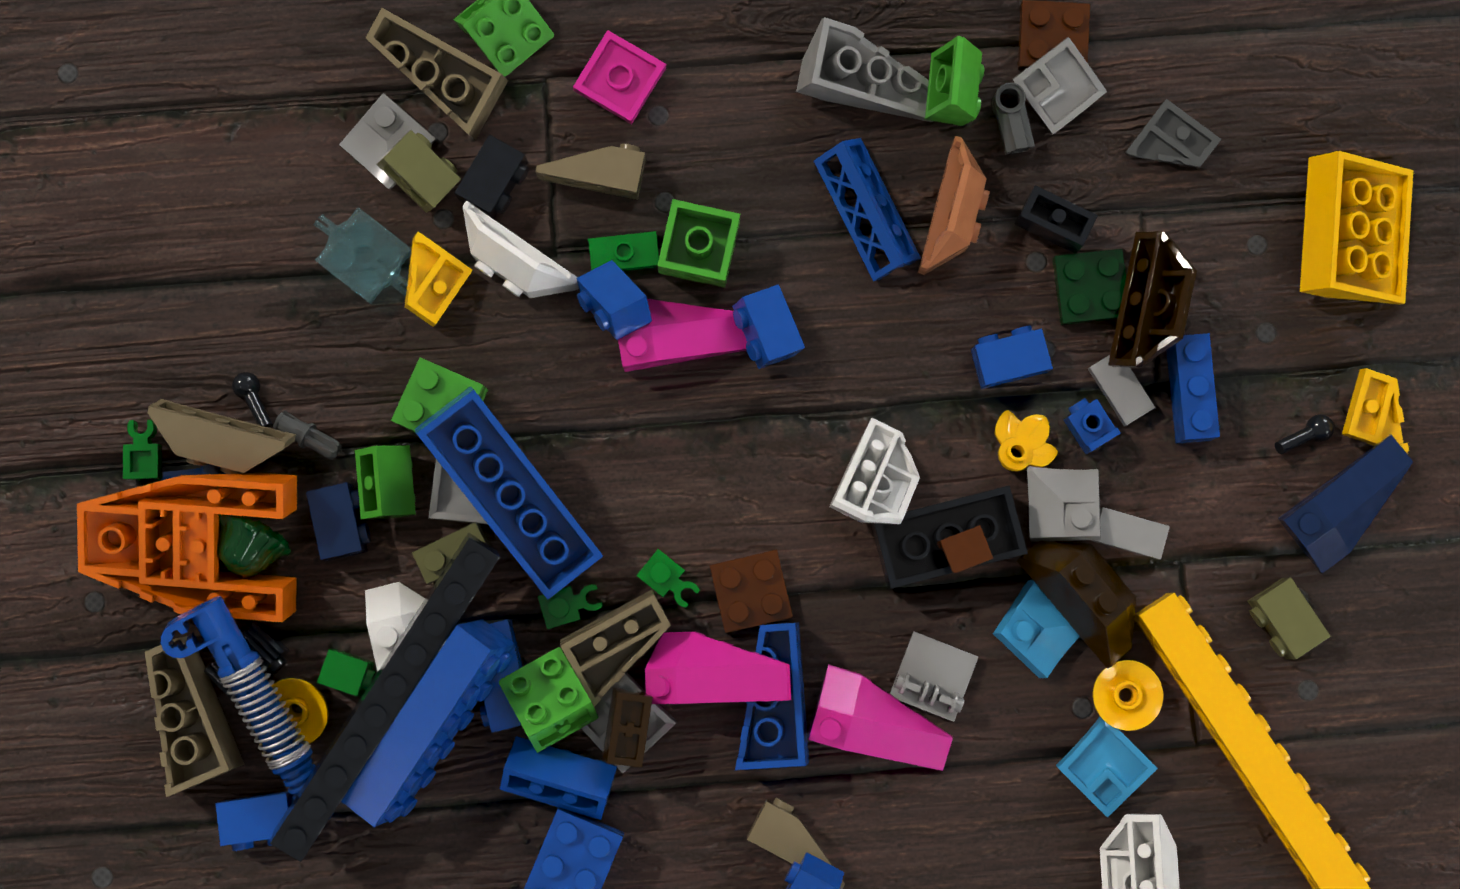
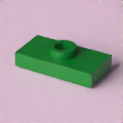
[588,231,659,271]

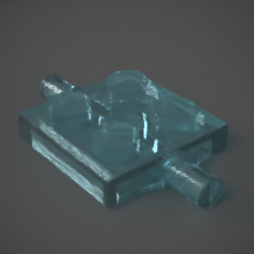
[314,207,411,304]

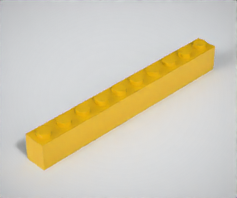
[1135,592,1371,889]

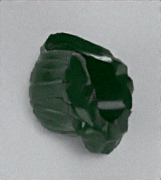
[217,514,291,577]

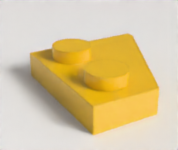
[405,231,473,327]
[1342,368,1409,454]

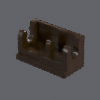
[603,687,653,768]

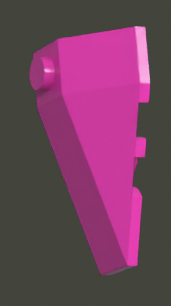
[618,299,747,372]
[645,631,791,704]
[808,664,953,771]

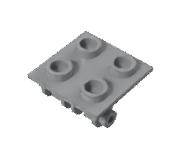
[890,631,978,722]

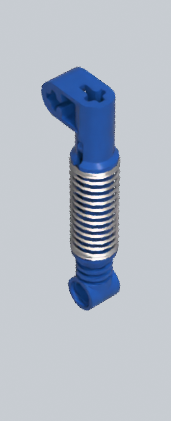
[161,596,331,818]

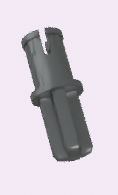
[273,410,341,460]

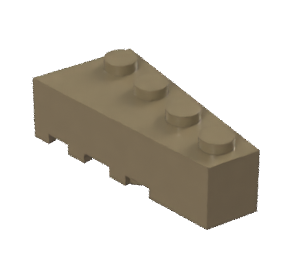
[366,8,508,140]
[145,636,245,797]

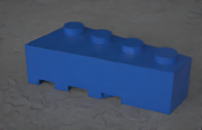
[735,622,809,770]

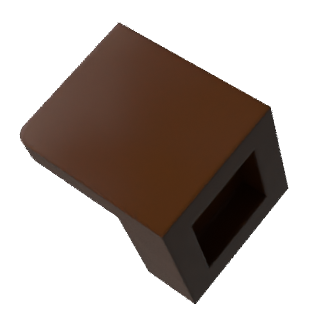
[937,525,994,573]

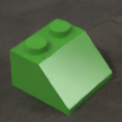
[925,36,984,126]

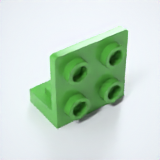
[453,0,554,77]
[499,647,599,753]

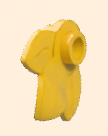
[994,410,1058,472]

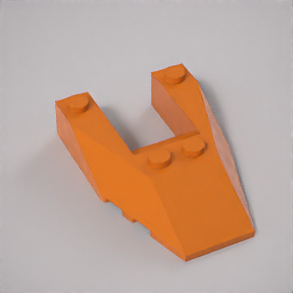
[77,473,297,622]

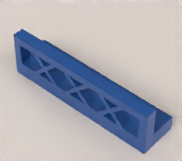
[814,138,921,281]

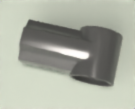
[991,82,1035,155]

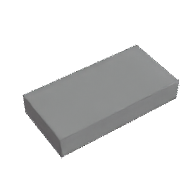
[1088,355,1156,426]
[1092,507,1170,560]

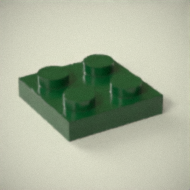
[1052,249,1126,325]

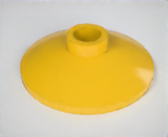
[1093,660,1163,731]
[272,678,328,744]

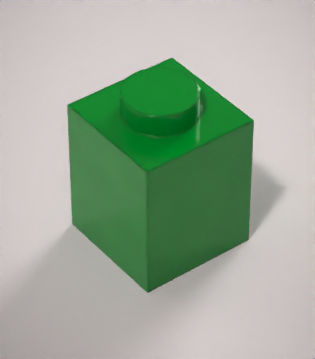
[317,649,376,696]

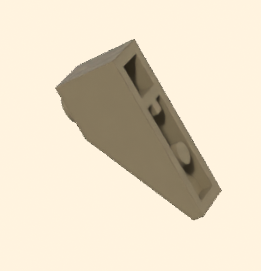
[535,144,646,200]
[747,797,845,889]

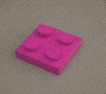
[573,30,666,125]

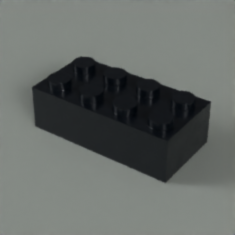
[870,486,1028,589]

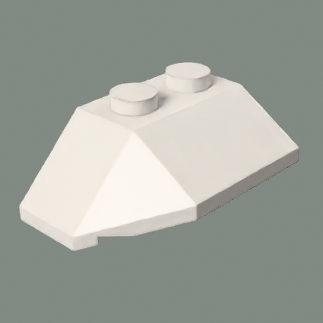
[463,200,579,298]
[829,418,920,524]
[365,582,447,720]
[1100,814,1180,889]

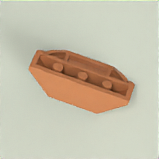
[918,136,990,275]

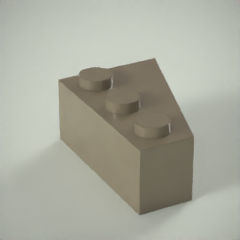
[560,590,671,707]

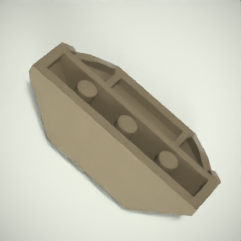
[147,399,296,474]

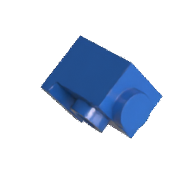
[1064,398,1121,454]

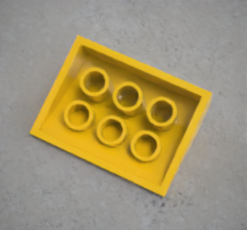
[1300,151,1413,305]

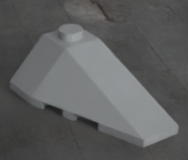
[796,17,933,122]

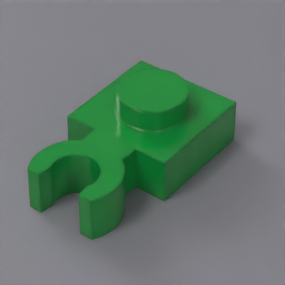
[123,420,162,480]
[636,549,700,608]
[538,585,603,630]

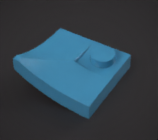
[993,580,1080,678]
[1056,717,1158,818]

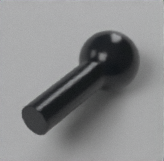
[232,372,273,428]
[1275,414,1335,455]

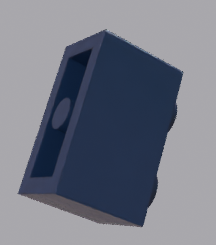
[306,482,371,561]

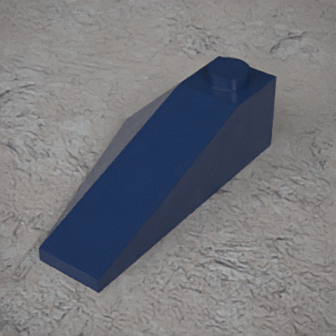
[1278,434,1413,574]

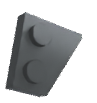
[1125,99,1221,168]

